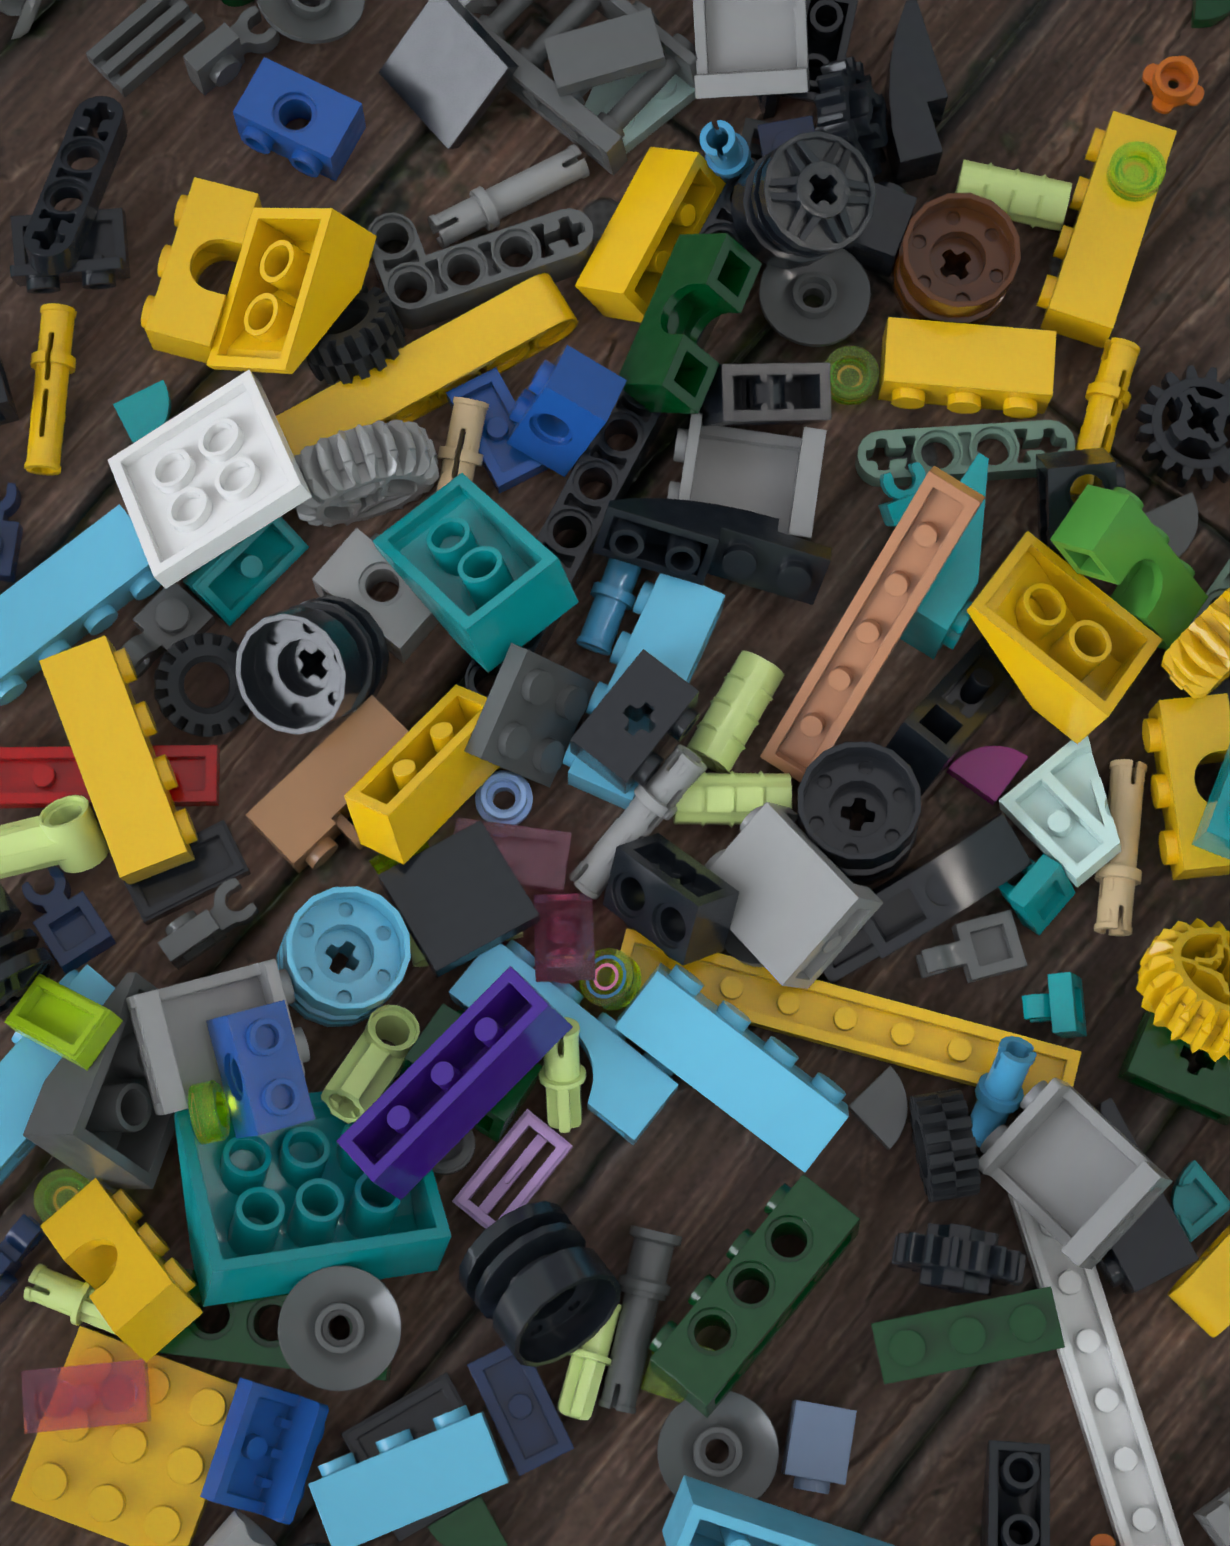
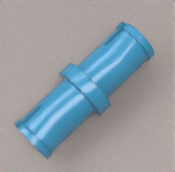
[700,120,754,184]
[576,558,642,655]
[970,1036,1037,1147]

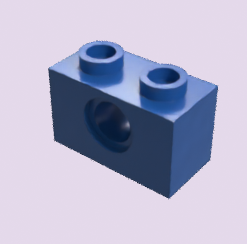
[233,57,366,181]
[506,345,627,477]
[206,1000,315,1138]

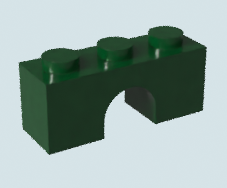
[619,233,762,414]
[871,1286,1065,1384]

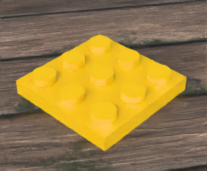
[11,1326,238,1546]

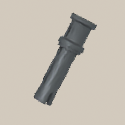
[598,1225,682,1414]

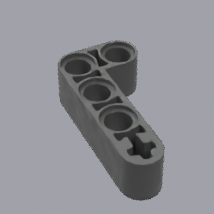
[368,208,594,330]

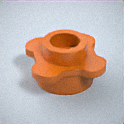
[1142,56,1204,114]

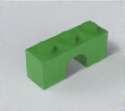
[1050,484,1208,650]

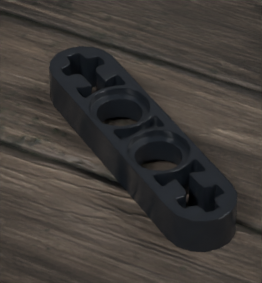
[23,96,128,275]

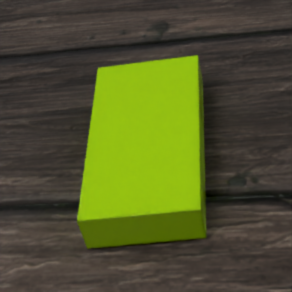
[5,974,123,1071]

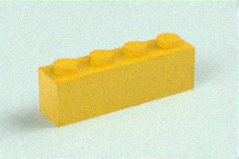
[1036,111,1177,348]
[39,636,198,885]

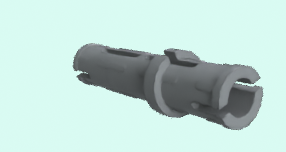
[428,144,589,249]
[569,744,707,899]

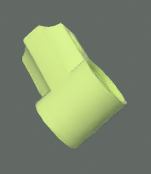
[0,795,109,879]
[321,1005,420,1124]

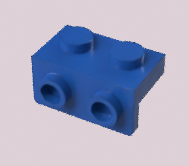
[200,1377,329,1525]

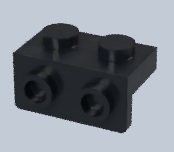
[10,208,131,294]

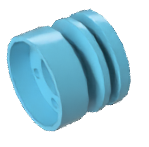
[276,886,411,1027]

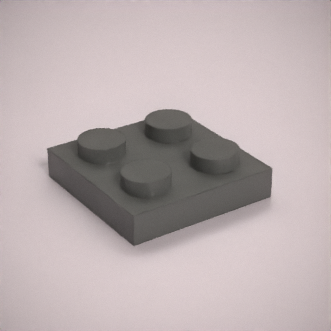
[464,643,596,788]

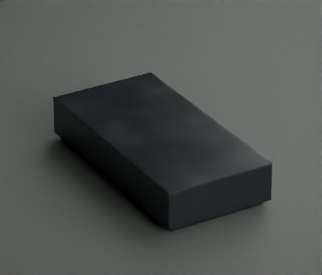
[123,820,251,926]

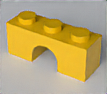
[141,177,262,363]
[1142,693,1230,880]
[40,1178,203,1363]

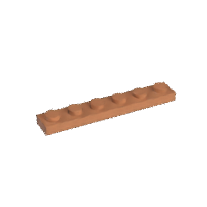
[760,466,985,783]

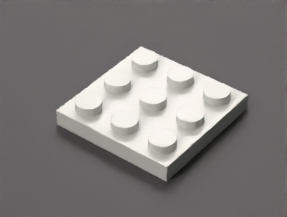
[108,369,312,589]

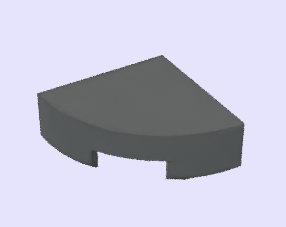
[1145,492,1198,558]
[848,1065,908,1150]

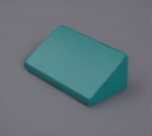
[183,517,309,626]

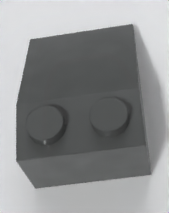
[23,972,175,1189]

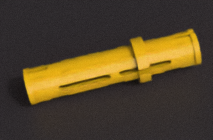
[24,303,77,476]
[1070,337,1141,496]

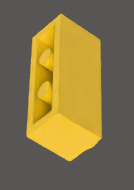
[575,147,726,323]
[878,317,1056,419]
[344,684,500,865]

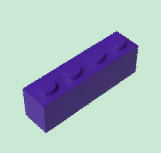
[337,966,573,1200]

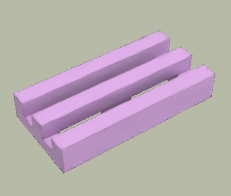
[452,1109,573,1229]

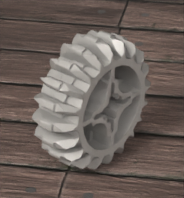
[294,419,440,527]

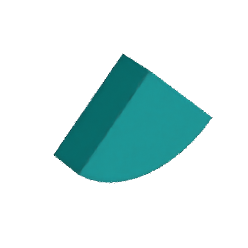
[113,380,172,443]
[1171,1160,1230,1243]

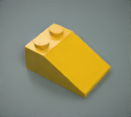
[207,208,377,374]
[966,531,1163,744]

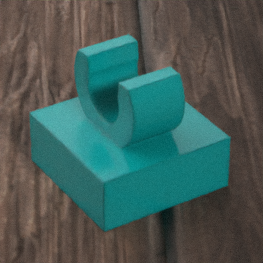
[878,462,926,526]
[998,854,1076,935]
[1022,972,1087,1039]

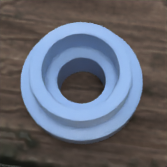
[475,770,533,828]

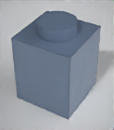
[781,1400,857,1494]

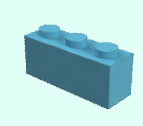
[308,1405,510,1546]

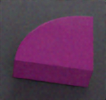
[946,746,1028,806]

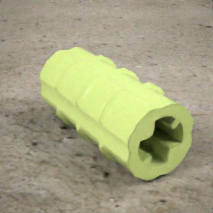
[955,159,1072,231]
[687,650,784,773]
[673,770,792,828]

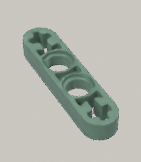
[855,420,1075,487]

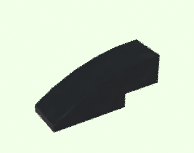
[884,0,948,185]

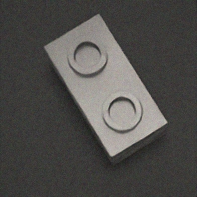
[312,528,439,663]

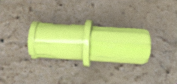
[539,1017,586,1133]
[23,1263,116,1335]
[557,1304,622,1420]

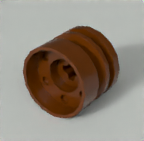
[892,193,1021,325]

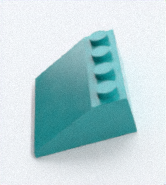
[174,1082,451,1307]

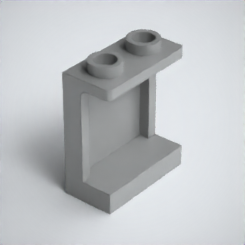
[693,0,810,99]
[667,413,827,541]
[705,802,883,989]
[126,958,310,1115]
[978,1077,1173,1270]

